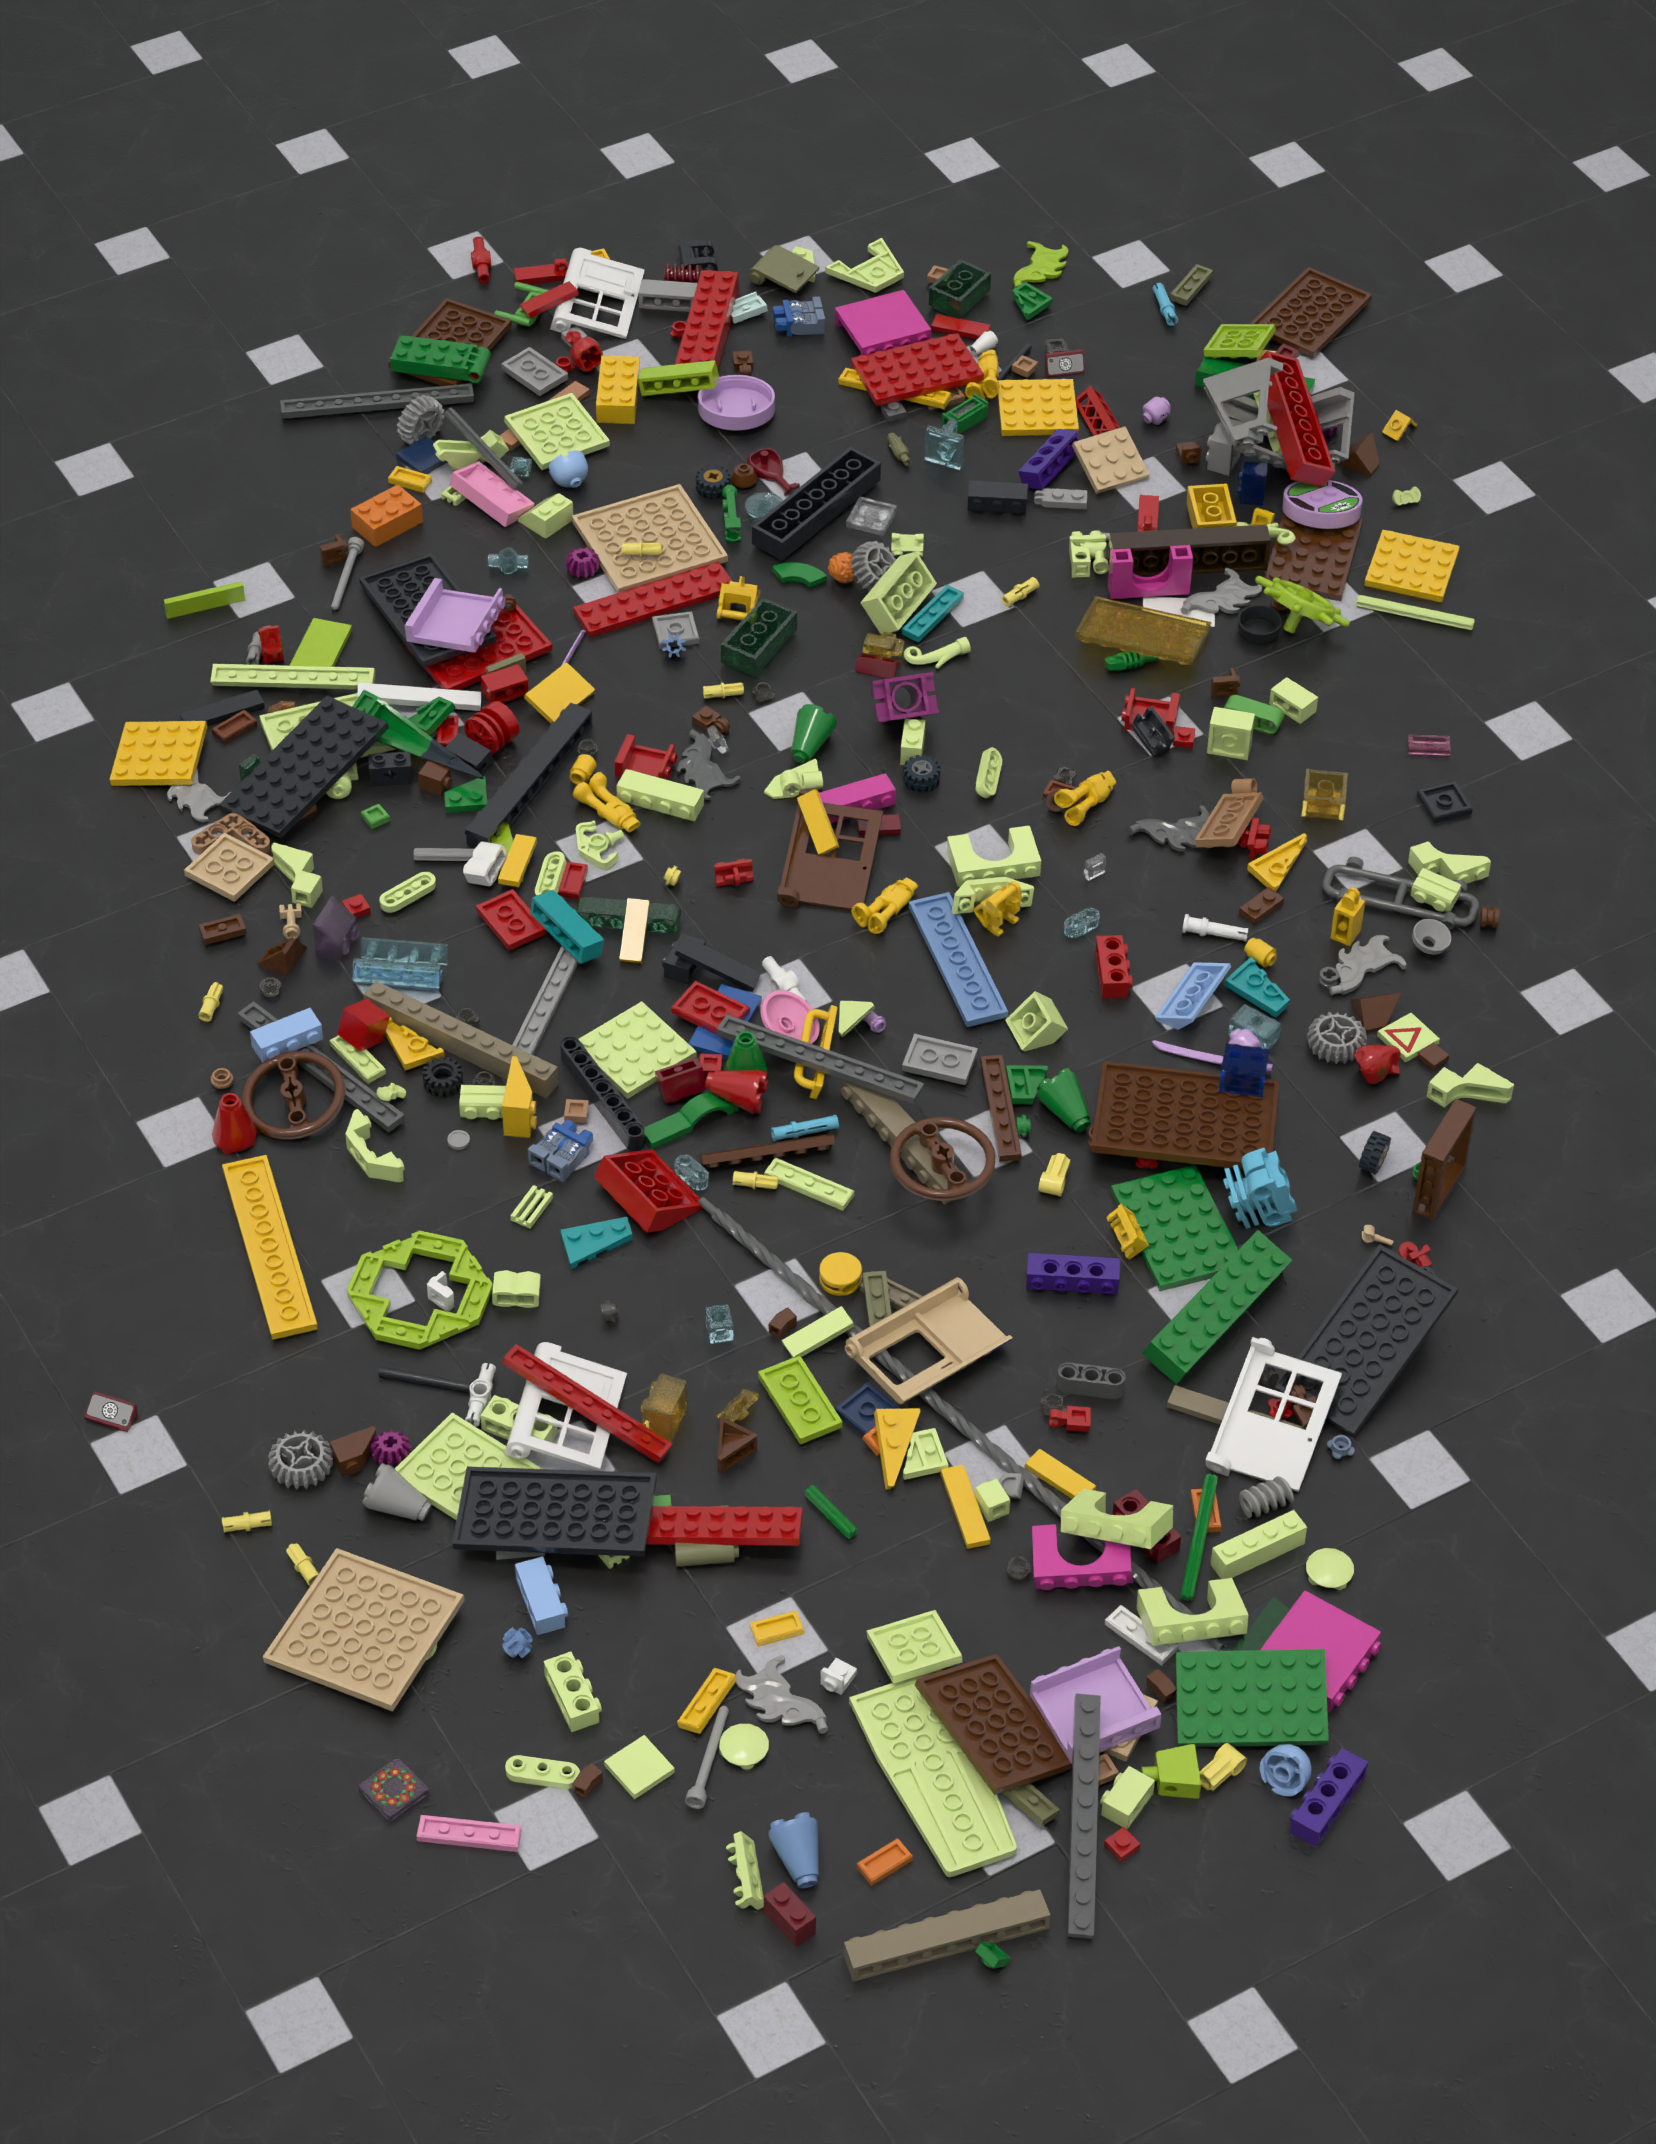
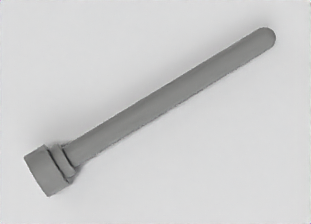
[331,537,364,610]
[685,1706,729,1809]

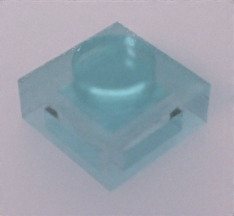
[510,457,533,477]

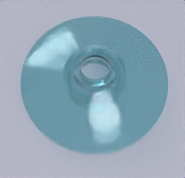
[745,492,783,519]

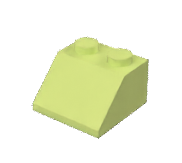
[518,493,573,539]
[1005,991,1068,1051]

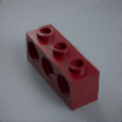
[1112,1489,1181,1564]

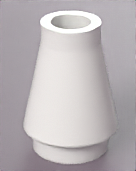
[969,331,998,356]

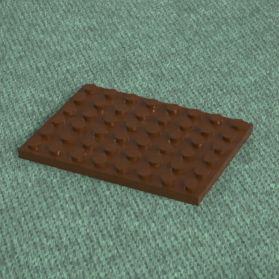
[1091,1061,1279,1169]

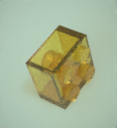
[1301,769,1348,820]
[641,1373,688,1443]

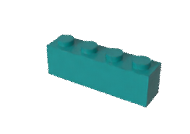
[530,890,604,964]

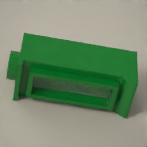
[941,393,988,437]

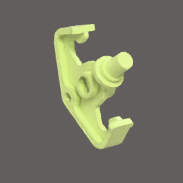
[576,821,624,870]

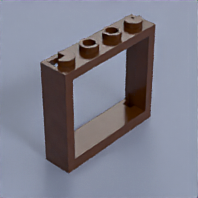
[1412,1099,1477,1220]

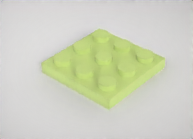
[867,1610,962,1684]

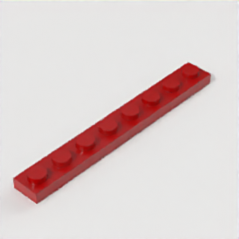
[502,1344,672,1463]

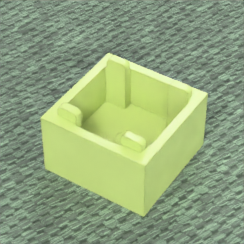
[1207,707,1255,760]

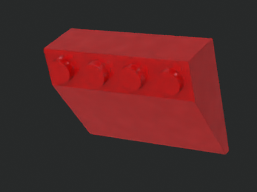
[594,1149,703,1233]

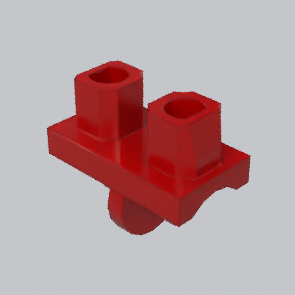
[258,625,284,665]
[1237,818,1271,860]
[714,859,754,886]
[1398,1242,1432,1267]

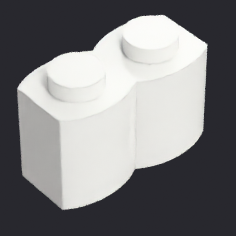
[463,842,508,886]

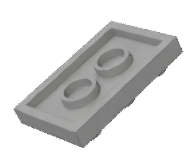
[501,347,568,396]
[902,1034,978,1085]

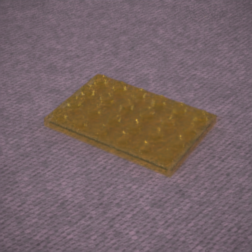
[1074,596,1212,665]

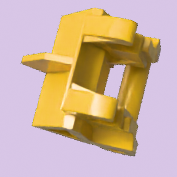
[717,576,760,624]
[972,881,1022,936]

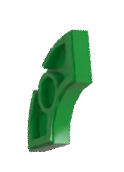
[772,563,827,587]

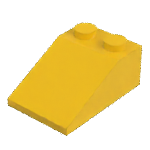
[502,1056,537,1138]

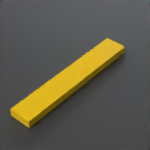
[838,368,951,409]

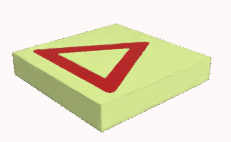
[1377,1013,1440,1063]

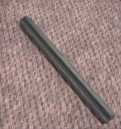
[444,408,522,490]

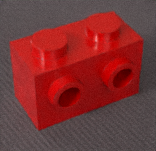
[481,664,529,703]

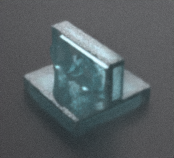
[925,418,965,470]

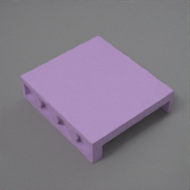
[405,578,506,652]
[1030,1646,1161,1764]

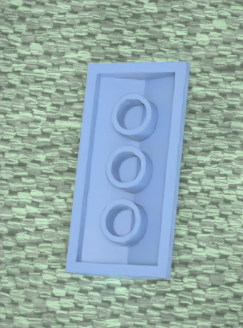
[1155,963,1231,1030]

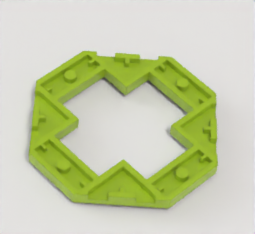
[346,1231,493,1350]

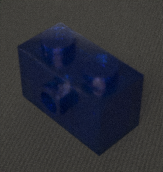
[1237,461,1268,506]

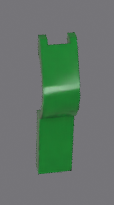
[644,1092,739,1149]

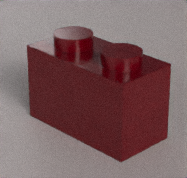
[654,1057,707,1103]
[764,1882,816,1947]

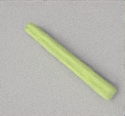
[1356,595,1475,630]

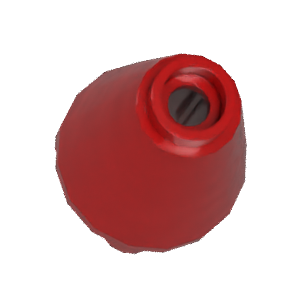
[705,1070,768,1114]
[212,1093,257,1155]

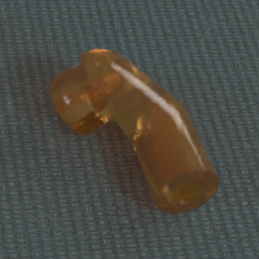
[267,701,295,713]

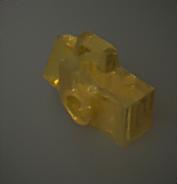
[863,632,904,658]
[716,1389,758,1422]

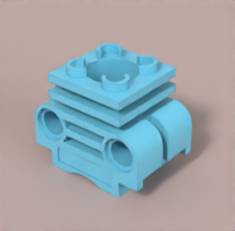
[1223,1148,1298,1229]

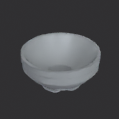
[1412,919,1451,955]

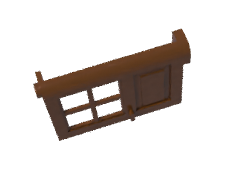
[777,790,883,911]

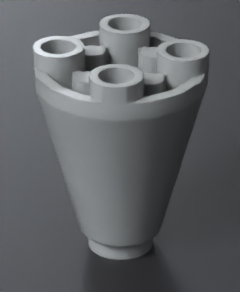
[362,1463,432,1521]

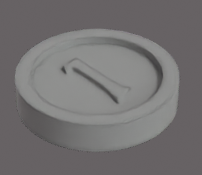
[447,1130,470,1150]

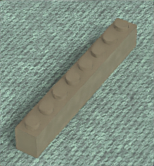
[841,1079,967,1205]
[844,1890,1050,1982]

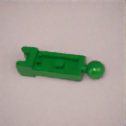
[722,484,741,542]

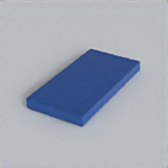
[689,984,762,1060]

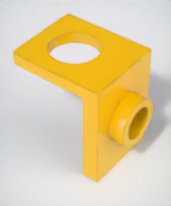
[1382,410,1418,441]

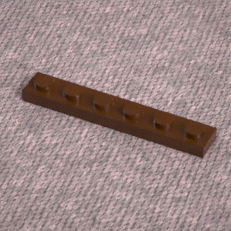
[980,1055,1022,1162]
[699,1134,835,1168]

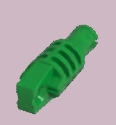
[1105,647,1161,671]

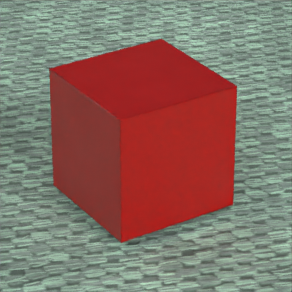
[337,999,390,1052]

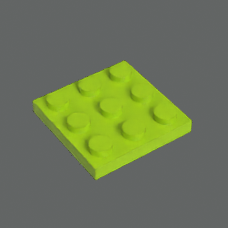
[1204,324,1276,359]

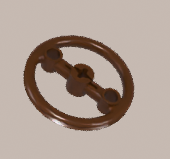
[242,1051,345,1139]
[890,1117,996,1201]

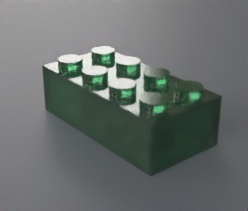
[721,598,797,677]

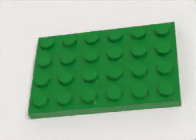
[1111,1165,1238,1291]
[1176,1649,1329,1747]

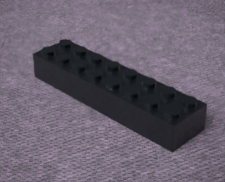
[752,446,881,561]

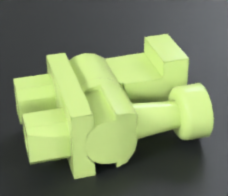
[1069,531,1109,578]

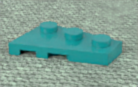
[1224,956,1290,1018]
[560,1217,632,1269]

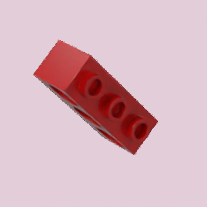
[1095,935,1133,998]

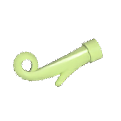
[1236,522,1295,545]
[904,637,971,669]

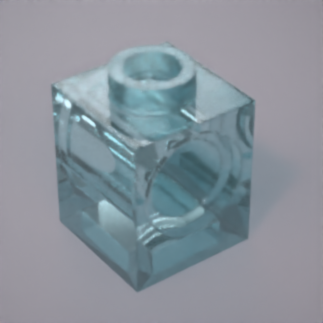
[705,1304,733,1344]

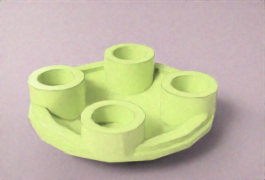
[1306,1548,1354,1590]
[719,1724,769,1770]

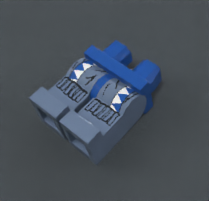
[773,296,825,336]
[528,1120,593,1182]

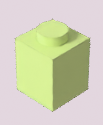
[975,1479,1010,1522]

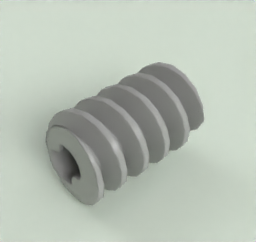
[1239,1476,1294,1518]

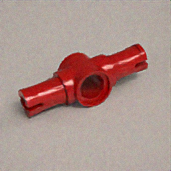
[471,236,491,283]

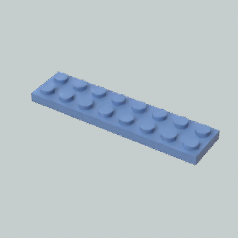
[909,892,1008,1027]

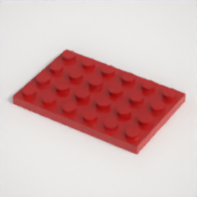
[851,333,984,406]
[406,605,553,690]

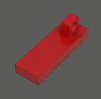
[514,258,569,285]
[1137,495,1159,532]

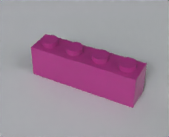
[819,773,896,824]

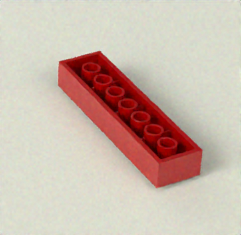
[675,270,740,369]
[1259,351,1335,487]

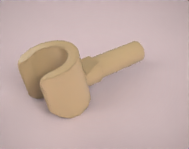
[1362,1225,1393,1246]

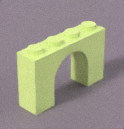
[947,826,1041,887]
[1061,1489,1173,1549]
[1137,1578,1249,1646]

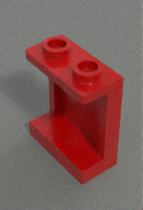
[1121,688,1180,734]
[615,734,678,780]

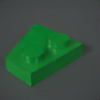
[1012,282,1053,320]
[404,697,456,736]
[444,776,487,813]
[1005,1065,1048,1104]

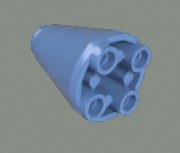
[768,1812,819,1889]

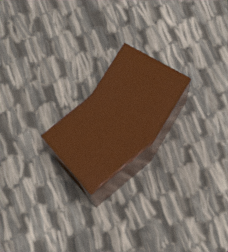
[769,1307,797,1339]
[1146,1669,1177,1703]
[572,1763,603,1798]

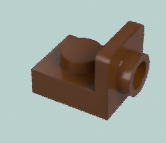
[1176,442,1201,465]
[319,534,348,566]
[1211,668,1240,698]

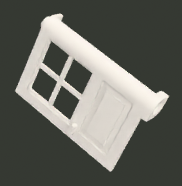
[550,248,645,339]
[1206,1337,1342,1492]
[504,1342,627,1471]

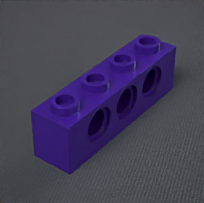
[1018,429,1080,490]
[1026,1253,1120,1294]
[1289,1748,1368,1847]

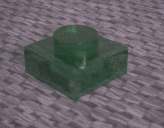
[239,754,260,781]

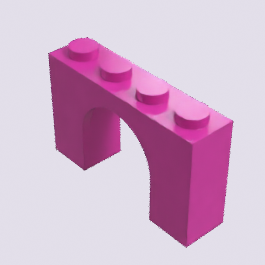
[1108,545,1193,599]
[1032,1525,1133,1590]

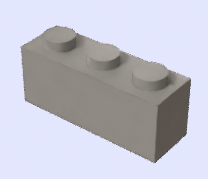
[639,279,697,312]

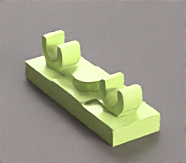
[726,1831,764,1910]

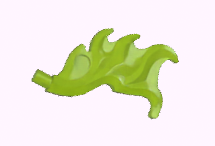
[1013,241,1068,289]

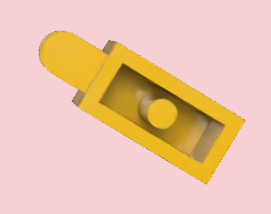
[1331,887,1365,946]

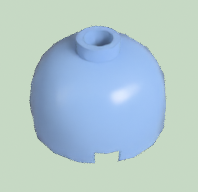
[548,450,588,488]
[1260,1744,1311,1796]

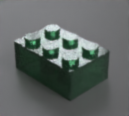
[928,259,991,319]

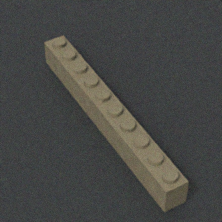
[363,981,559,1098]

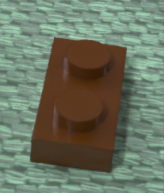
[1239,887,1284,925]
[198,914,247,945]

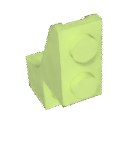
[433,430,509,470]
[1408,841,1491,884]
[271,843,323,908]
[1427,1063,1514,1108]

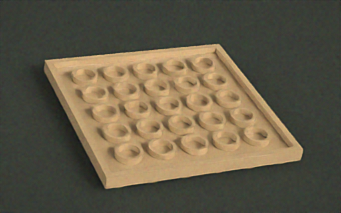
[572,484,728,593]
[263,1548,465,1711]

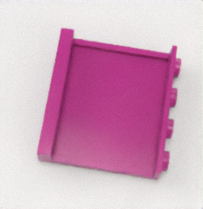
[835,290,931,355]
[1260,1591,1382,1713]

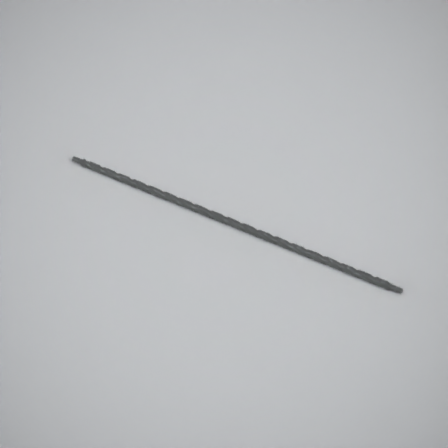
[698,1197,1225,1651]

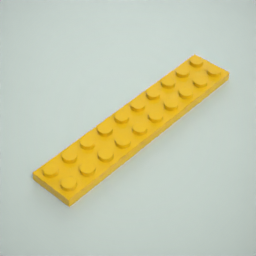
[222,1155,317,1340]

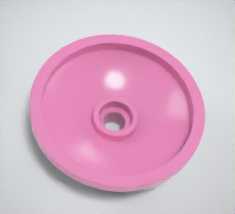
[760,990,820,1044]

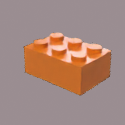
[350,484,423,547]

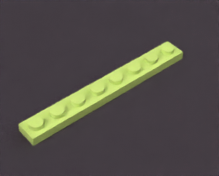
[211,664,375,689]

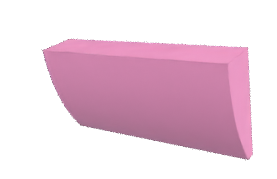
[449,461,535,527]

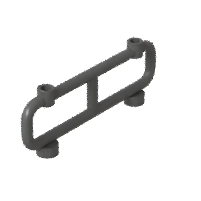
[1322,856,1479,930]

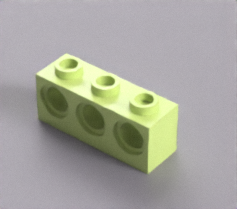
[481,1395,558,1454]
[544,1652,602,1732]

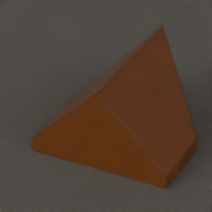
[1338,431,1379,477]
[257,937,307,976]
[1351,992,1402,1033]
[717,1416,757,1474]

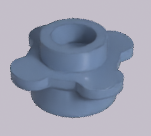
[1327,1435,1355,1459]

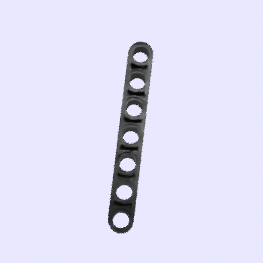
[560,1036,645,1151]

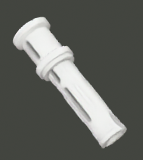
[1182,914,1248,942]

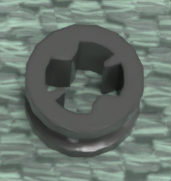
[1319,967,1339,988]

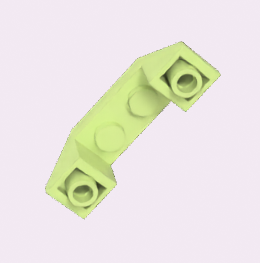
[952,877,1034,914]
[346,1109,405,1182]

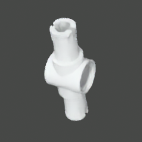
[762,956,808,1002]
[465,1363,496,1427]

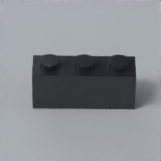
[967,480,1028,514]

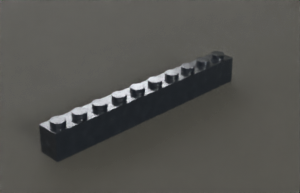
[465,702,593,848]

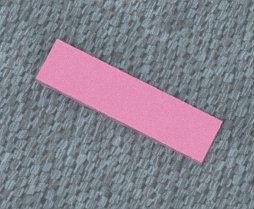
[417,1815,522,1852]

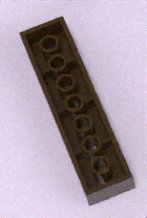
[1108,524,1271,577]

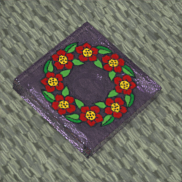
[358,1757,429,1822]

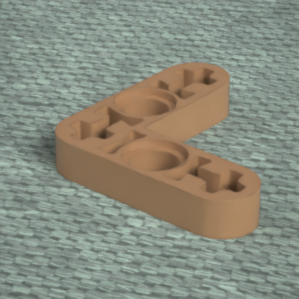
[191,813,271,855]

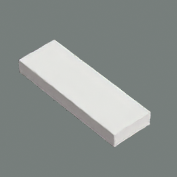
[1105,1605,1178,1666]

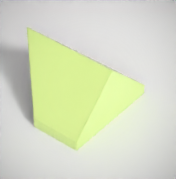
[839,1001,875,1038]

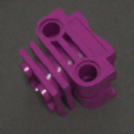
[870,672,939,723]

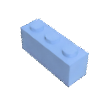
[250,1008,323,1063]
[515,1557,568,1635]

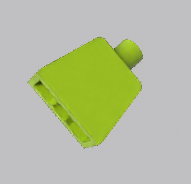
[1141,1744,1201,1799]

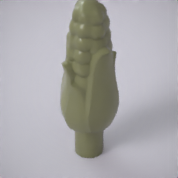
[887,432,911,466]

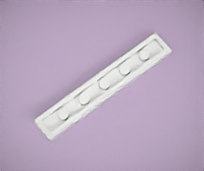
[357,683,481,711]

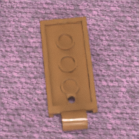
[1194,778,1264,848]

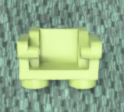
[891,533,924,557]

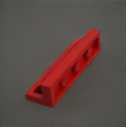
[1075,385,1121,436]

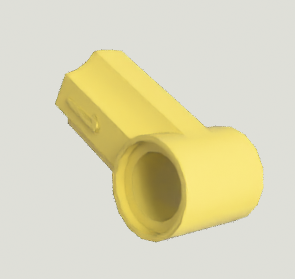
[1038,1153,1070,1197]
[1199,1743,1248,1791]

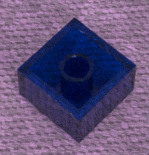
[1218,1043,1270,1097]

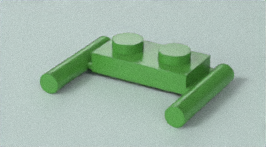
[494,282,549,327]

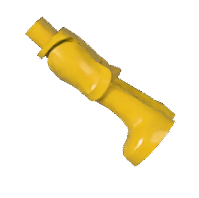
[965,349,1000,399]
[1054,771,1116,826]
[573,772,640,832]
[851,878,918,934]

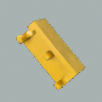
[1106,1204,1149,1260]

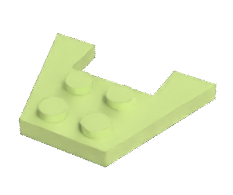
[825,238,904,293]

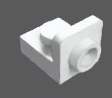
[427,1271,455,1312]
[820,1658,857,1695]

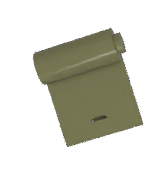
[748,245,819,293]
[675,1505,739,1567]

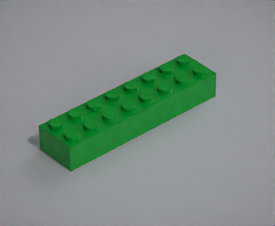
[1142,1230,1292,1385]

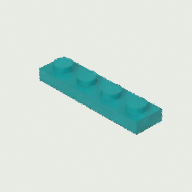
[902,585,964,643]

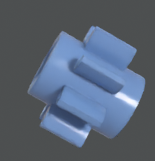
[662,633,686,657]
[502,1627,533,1658]

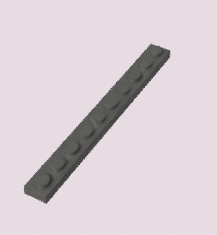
[280,384,474,419]
[237,1001,405,1132]
[716,1015,924,1104]
[1067,1693,1101,1939]

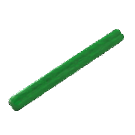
[1180,1474,1218,1601]

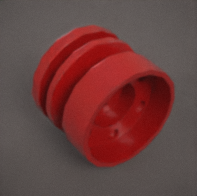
[464,701,520,755]

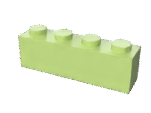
[617,769,704,821]
[1210,1510,1307,1579]

